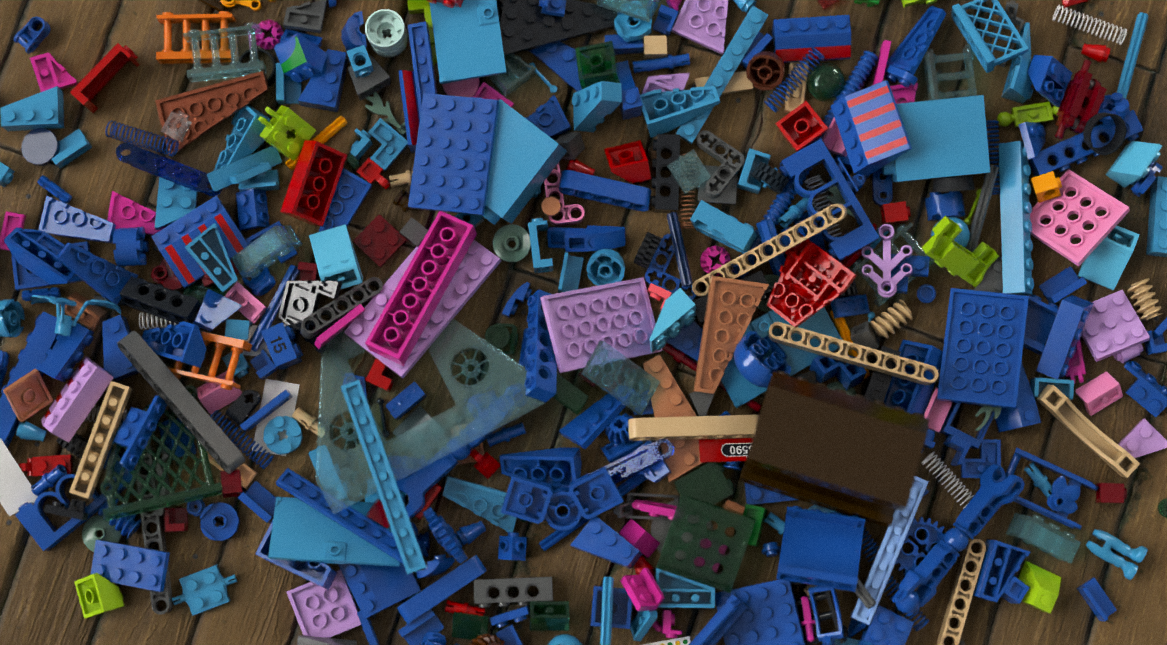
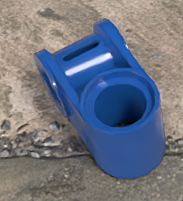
[13,17,51,54]

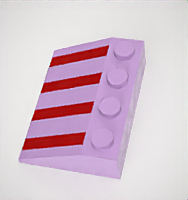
[41,356,114,442]

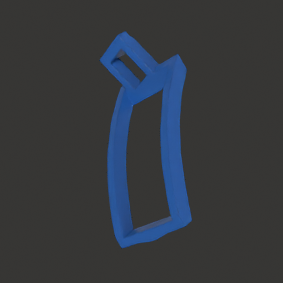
[808,586,844,645]

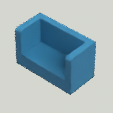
[737,148,771,194]
[1030,377,1074,400]

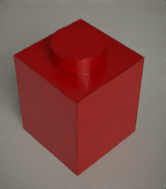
[880,201,911,225]

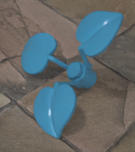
[31,295,121,336]

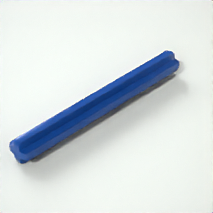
[249,265,300,352]

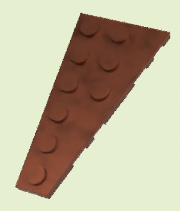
[155,71,269,155]

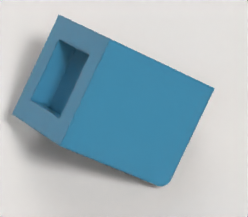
[225,319,252,340]

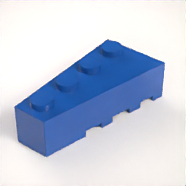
[1036,295,1094,380]

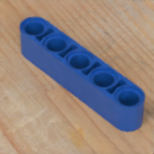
[559,170,651,211]
[397,554,487,624]

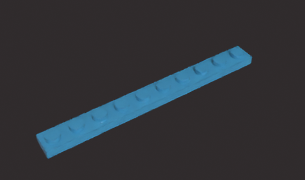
[341,380,427,574]

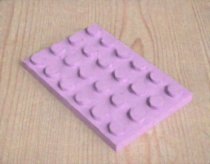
[540,277,663,373]

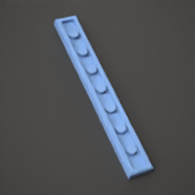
[850,476,929,626]

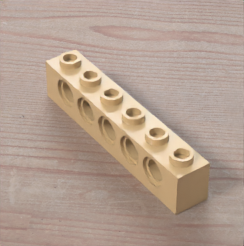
[69,381,132,500]

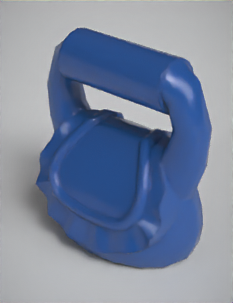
[242,262,276,296]

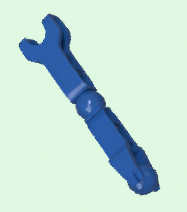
[395,384,529,519]
[892,464,1024,616]

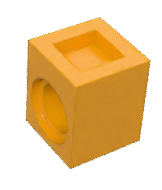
[1031,171,1062,203]

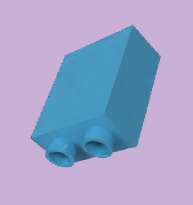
[882,95,990,182]
[483,99,567,225]

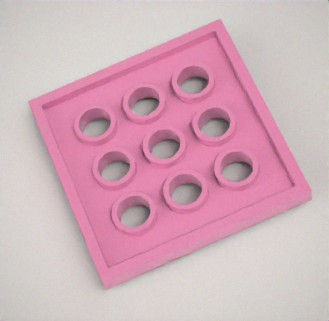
[1030,169,1130,266]

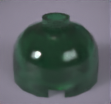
[806,63,845,102]

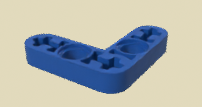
[645,234,696,301]

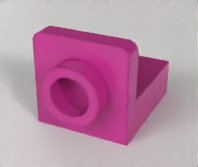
[661,609,682,638]

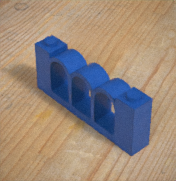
[779,139,880,262]
[15,445,136,551]

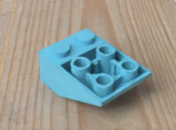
[1106,141,1162,188]
[309,224,363,289]
[1078,225,1140,290]
[650,288,696,353]

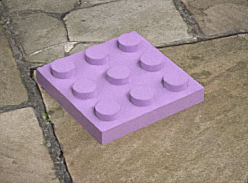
[1082,290,1150,362]
[287,570,361,638]

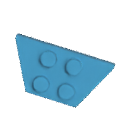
[155,159,199,230]

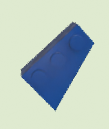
[570,516,643,569]
[973,539,1030,603]

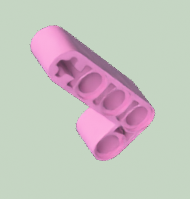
[544,163,585,226]

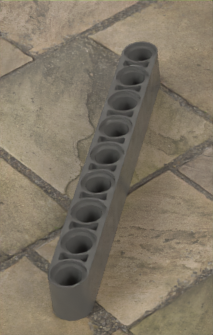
[117,331,245,474]
[135,443,173,615]

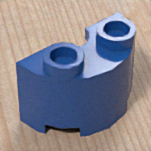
[341,11,367,51]
[925,191,965,221]

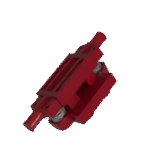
[1055,60,1107,139]

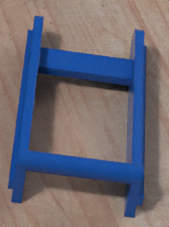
[1003,448,1099,530]

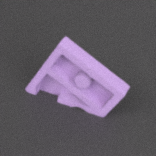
[642,73,690,94]
[1118,418,1167,458]

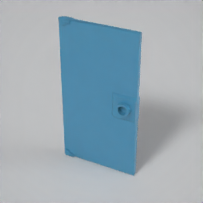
[429,0,507,84]
[721,307,842,408]
[268,497,405,567]

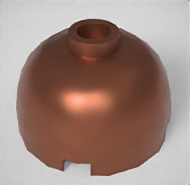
[746,51,785,90]

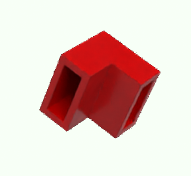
[365,359,394,392]

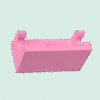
[225,282,267,324]

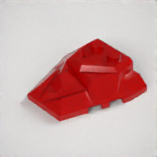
[767,233,857,328]

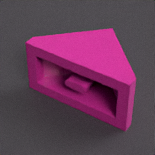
[619,519,660,558]

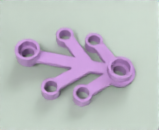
[862,224,913,298]

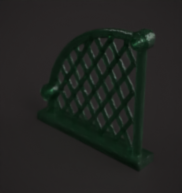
[100,385,222,521]

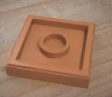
[3,369,54,422]

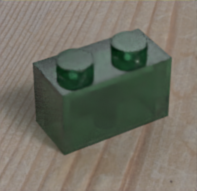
[530,601,569,631]

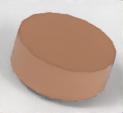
[541,196,561,216]

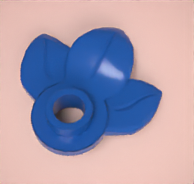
[1047,476,1081,514]

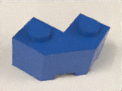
[809,351,867,391]

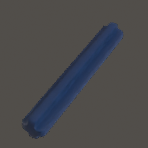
[667,212,693,287]

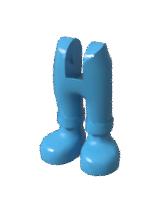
[1086,529,1148,580]

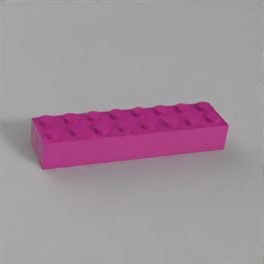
[365,211,477,366]

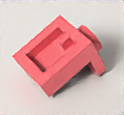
[647,283,672,311]

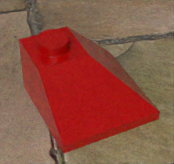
[604,140,651,183]

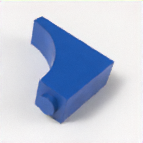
[610,60,643,120]

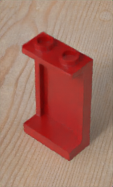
[70,43,140,113]

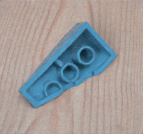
[640,86,721,138]

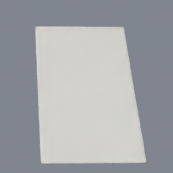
[252,379,300,456]
[0,438,38,516]

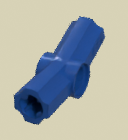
[756,218,786,277]

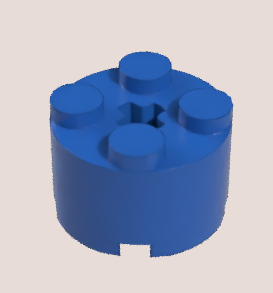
[113,227,149,266]

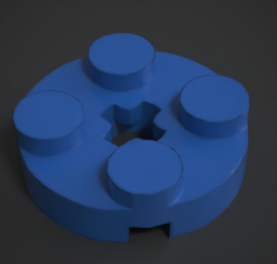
[1098,93,1130,125]
[1131,162,1163,197]
[200,502,240,541]

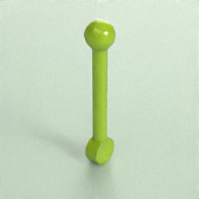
[964,189,982,225]

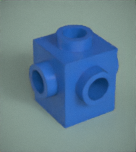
[498,532,527,561]

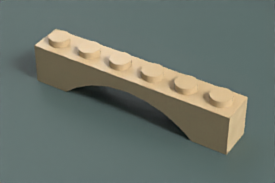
[1035,385,1140,478]

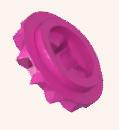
[253,19,284,50]
[700,246,731,276]

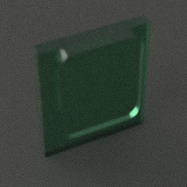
[452,612,489,640]

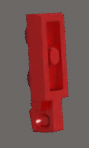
[18,454,73,477]

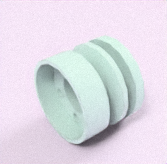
[365,9,408,57]

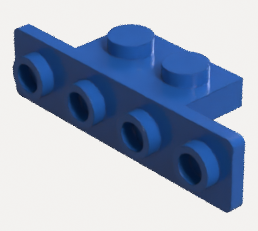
[1124,360,1167,417]
[113,395,167,472]

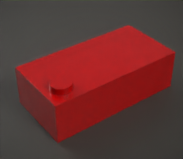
[280,140,347,226]

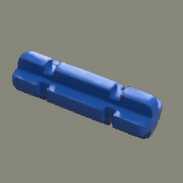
[37,175,72,204]
[22,287,61,301]

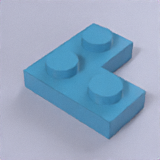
[368,118,408,172]
[630,610,657,641]

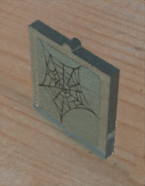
[667,149,711,194]

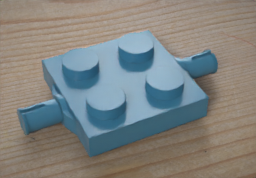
[172,565,238,616]

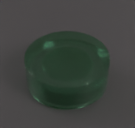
[345,153,362,171]

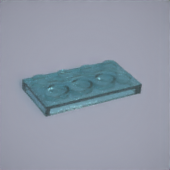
[581,341,660,415]

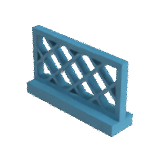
[951,0,1029,73]

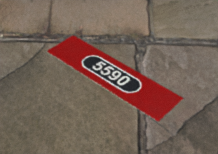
[698,438,753,462]

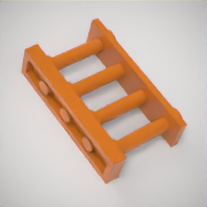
[156,11,236,64]
[168,331,252,391]

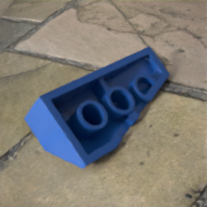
[142,321,207,368]
[995,362,1041,432]

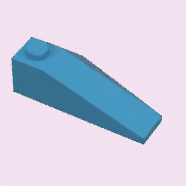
[1001,22,1033,104]
[214,105,271,171]

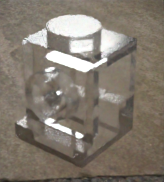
[161,111,192,142]

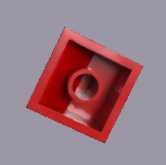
[775,101,829,152]

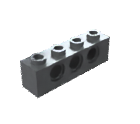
[474,577,553,607]

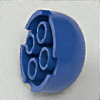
[734,331,791,388]

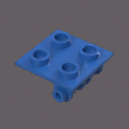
[835,157,866,196]

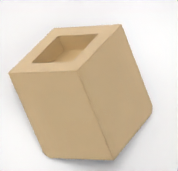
[643,35,667,59]

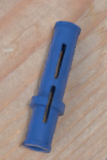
[632,53,690,74]

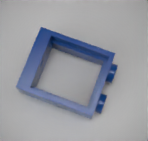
[941,402,994,449]

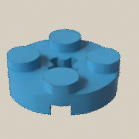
[614,5,652,42]
[263,416,303,455]

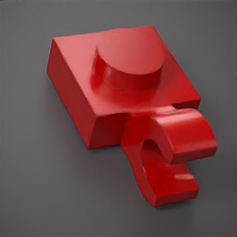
[356,158,391,190]
[470,449,501,479]

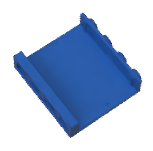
[777,506,866,592]

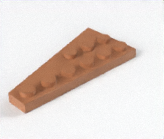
[693,276,769,394]

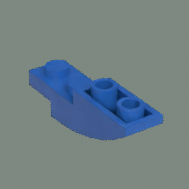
[547,225,626,252]

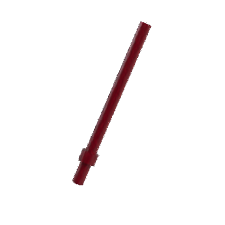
[662,343,761,412]

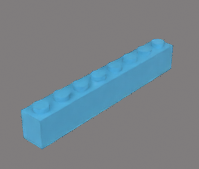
[999,141,1034,295]

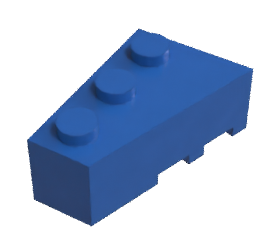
[298,49,349,112]
[102,315,139,382]
[34,320,94,382]

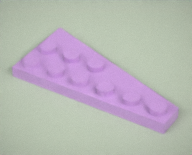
[671,0,728,55]

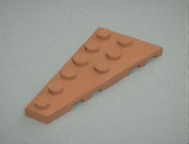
[643,354,704,483]

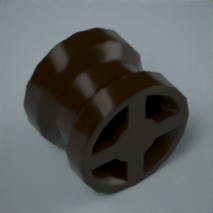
[393,188,410,213]

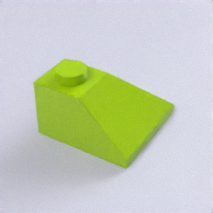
[1018,561,1061,614]
[74,573,124,619]

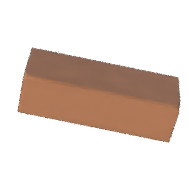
[65,292,107,332]

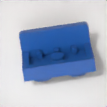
[236,189,269,231]

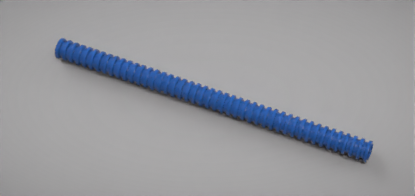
[732,51,879,280]

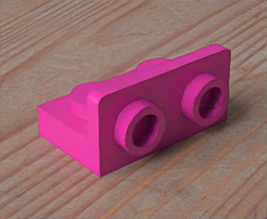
[620,568,665,611]

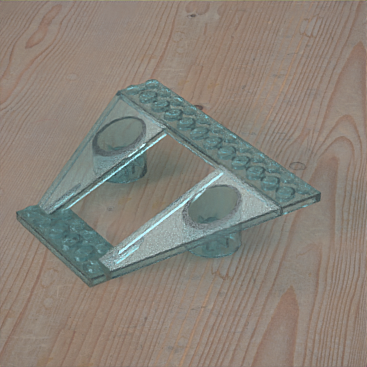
[316,319,545,514]

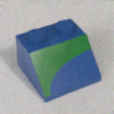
[274,33,327,83]

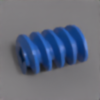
[98,498,141,539]

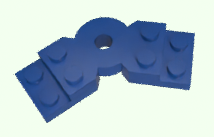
[501,466,624,531]

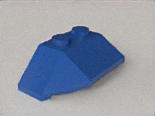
[4,227,76,284]

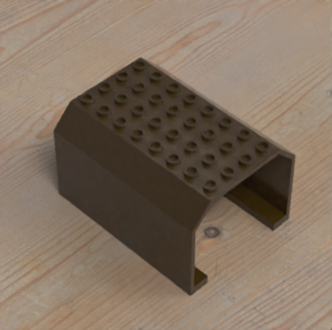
[739,371,929,528]

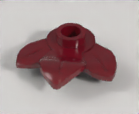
[151,258,182,290]

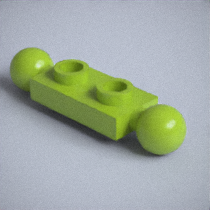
[997,101,1059,127]

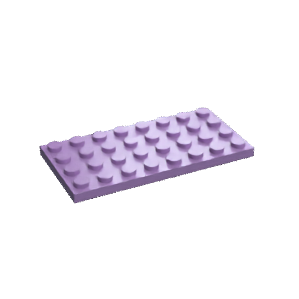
[344,240,501,378]

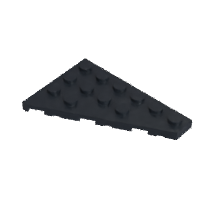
[500,0,617,56]

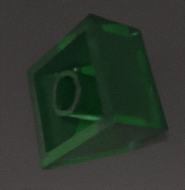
[575,41,620,89]

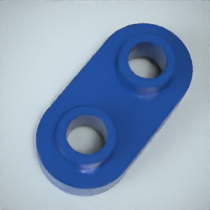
[885,65,918,88]
[872,168,893,206]

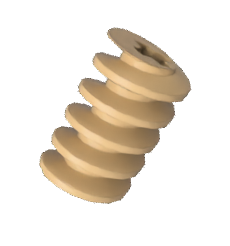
[1127,278,1163,321]
[869,299,913,339]

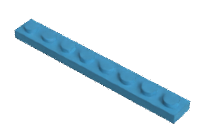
[676,5,768,144]

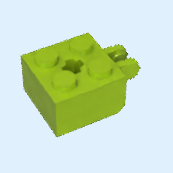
[257,105,316,161]

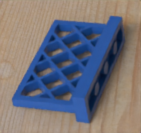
[689,594,749,645]

